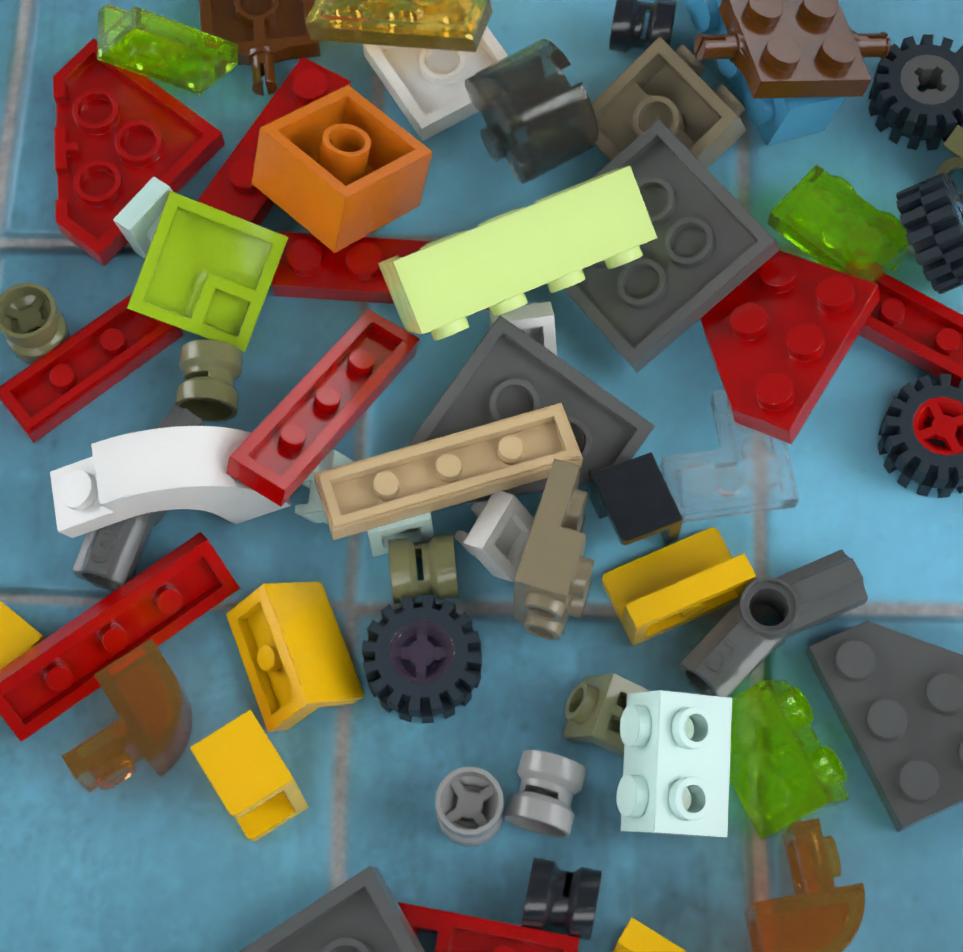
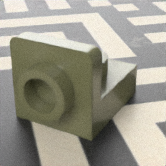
[563,673,650,758]

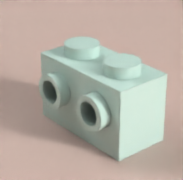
[616,690,732,837]

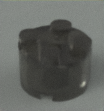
[465,39,599,184]

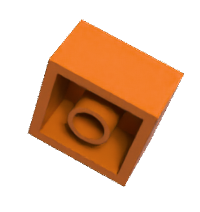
[252,85,433,253]

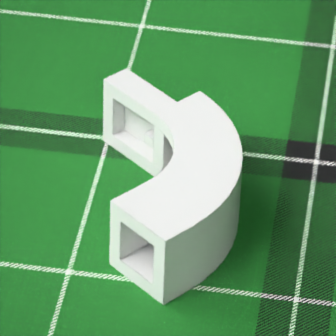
[50,426,291,538]

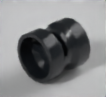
[609,0,677,52]
[521,857,602,941]

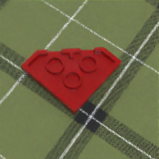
[53,38,225,266]
[700,250,880,444]

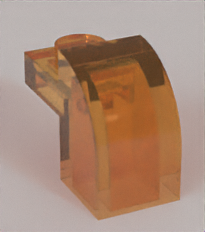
[62,638,192,792]
[744,818,865,952]

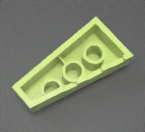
[378,166,657,341]

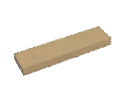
[314,402,583,540]

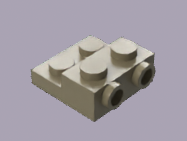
[574,37,747,168]
[514,458,595,640]

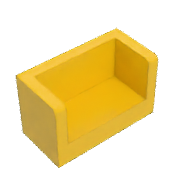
[189,709,309,842]

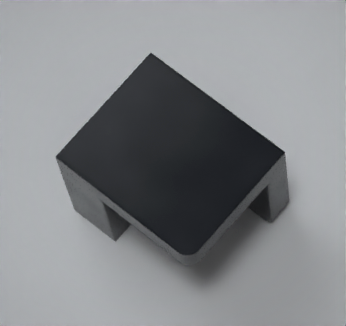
[589,452,683,545]

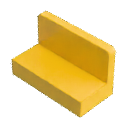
[602,527,756,646]
[226,581,364,732]

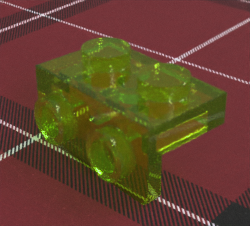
[97,4,238,95]
[767,164,910,283]
[729,680,849,840]

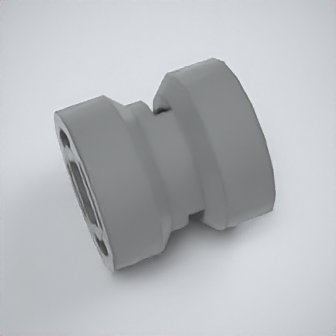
[505,750,587,838]
[435,767,504,847]

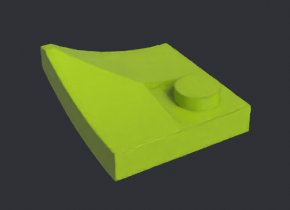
[127,191,288,352]

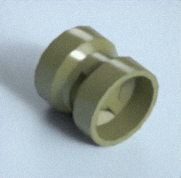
[0,282,70,364]
[175,339,243,422]
[388,534,459,604]

